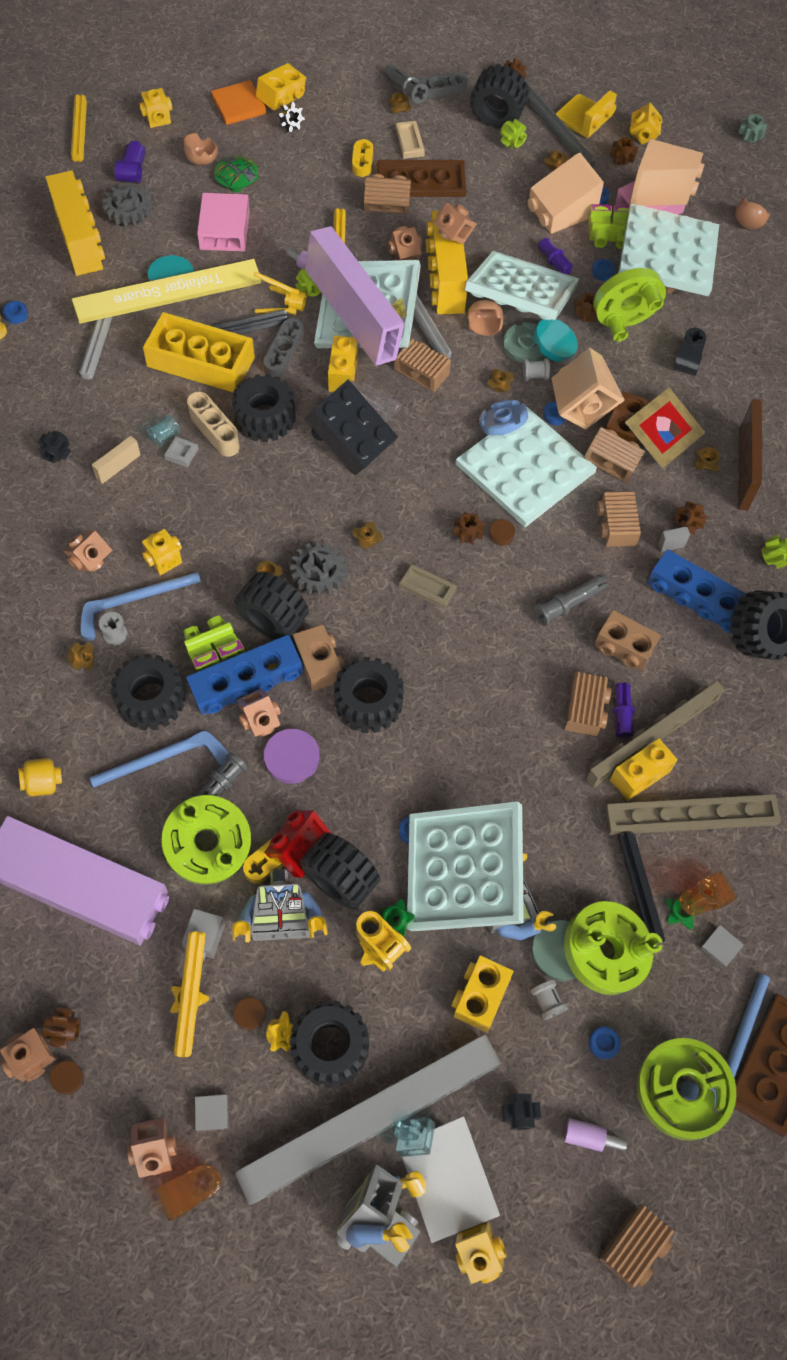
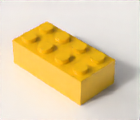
[45,170,105,276]
[425,211,468,314]
[143,312,255,393]

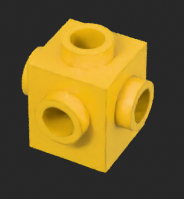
[139,88,173,128]
[630,102,662,144]
[142,529,182,575]
[455,1221,507,1284]

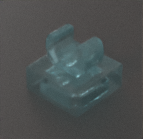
[394,1117,435,1157]

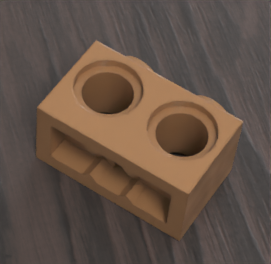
[594,610,661,671]

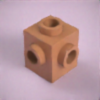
[433,202,477,244]
[388,226,422,260]
[63,530,113,572]
[237,688,281,737]
[0,1028,56,1082]
[127,1118,177,1178]

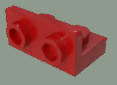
[264,810,331,878]

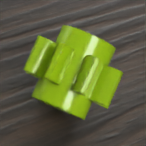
[500,119,527,149]
[295,268,321,297]
[762,534,787,569]

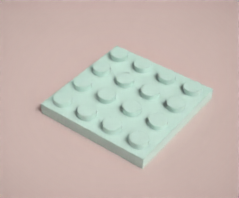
[618,203,719,296]
[465,251,579,320]
[314,260,421,348]
[455,407,597,527]
[407,802,524,931]

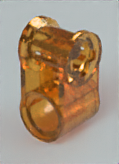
[680,871,738,916]
[155,1165,222,1221]

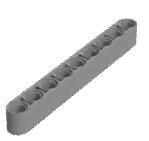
[235,1035,502,1205]

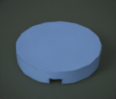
[479,400,528,436]

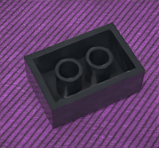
[305,379,398,475]

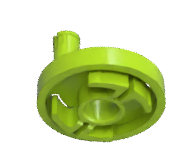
[593,268,666,342]
[162,795,251,885]
[564,901,663,995]
[637,1038,736,1140]

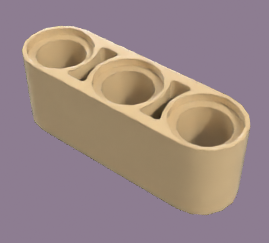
[187,392,240,457]

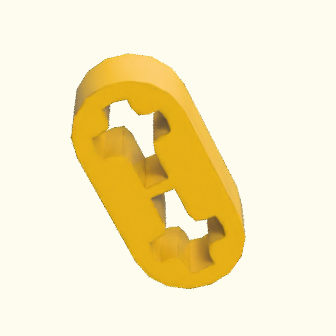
[352,139,373,177]
[243,839,284,884]

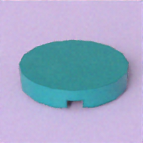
[148,255,194,282]
[533,319,578,362]

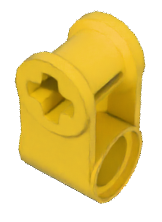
[356,911,411,970]

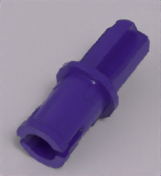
[538,237,573,274]
[613,682,635,737]

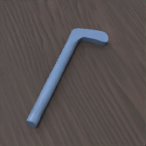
[81,572,201,640]
[89,731,228,788]
[680,974,770,1103]

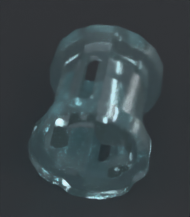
[147,415,181,447]

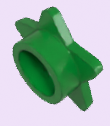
[665,892,703,930]
[381,899,415,937]

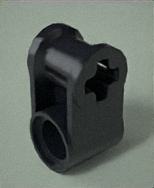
[673,328,706,376]

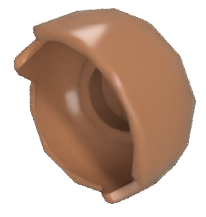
[183,133,218,165]
[735,198,770,230]
[467,299,503,336]

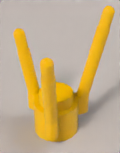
[254,272,307,315]

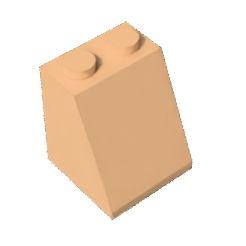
[629,139,705,206]
[528,153,604,234]
[552,347,625,429]

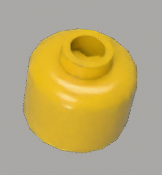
[18,758,62,797]

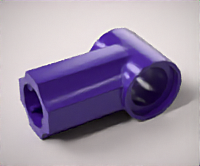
[115,140,146,184]

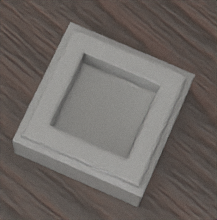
[164,436,199,467]
[658,527,690,552]
[700,925,744,969]
[195,1094,229,1132]

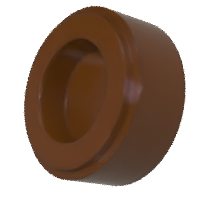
[489,519,515,546]
[234,997,265,1031]
[50,1061,84,1095]

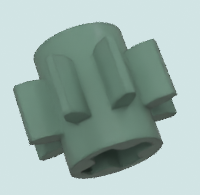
[738,114,767,142]

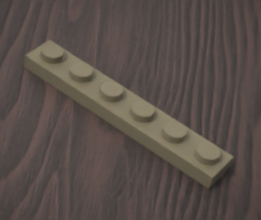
[586,681,725,788]
[605,794,781,835]

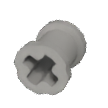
[522,358,550,381]
[99,612,128,645]
[531,980,568,1020]

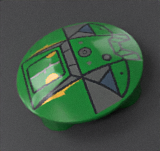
[214,156,259,192]

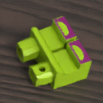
[588,204,630,249]
[184,615,245,673]

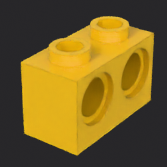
[256,63,306,111]
[328,335,358,392]
[610,738,678,801]
[451,955,514,1033]

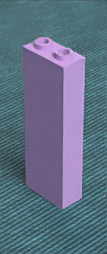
[305,226,405,366]
[0,816,169,946]

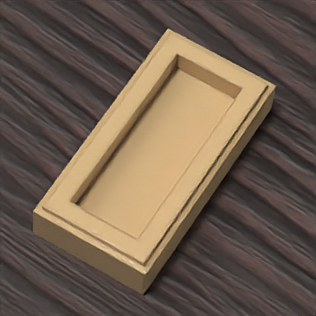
[395,121,425,159]
[92,436,140,484]

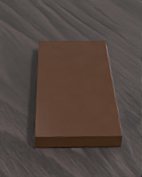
[377,160,467,197]
[738,399,762,511]
[734,993,787,1137]

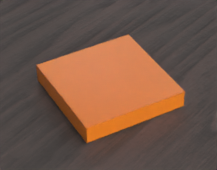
[211,80,266,125]

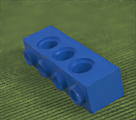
[647,549,746,633]
[186,634,304,715]

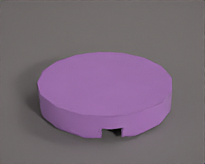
[264,729,320,784]

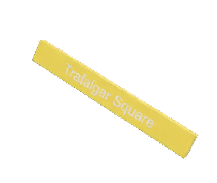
[72,259,261,324]

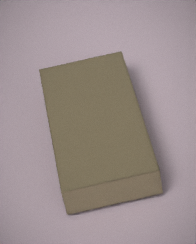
[399,564,457,609]

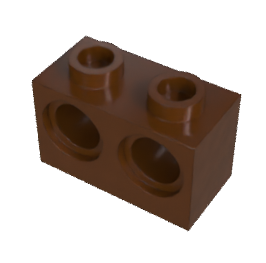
[606,391,650,444]

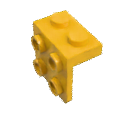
[556,90,617,138]

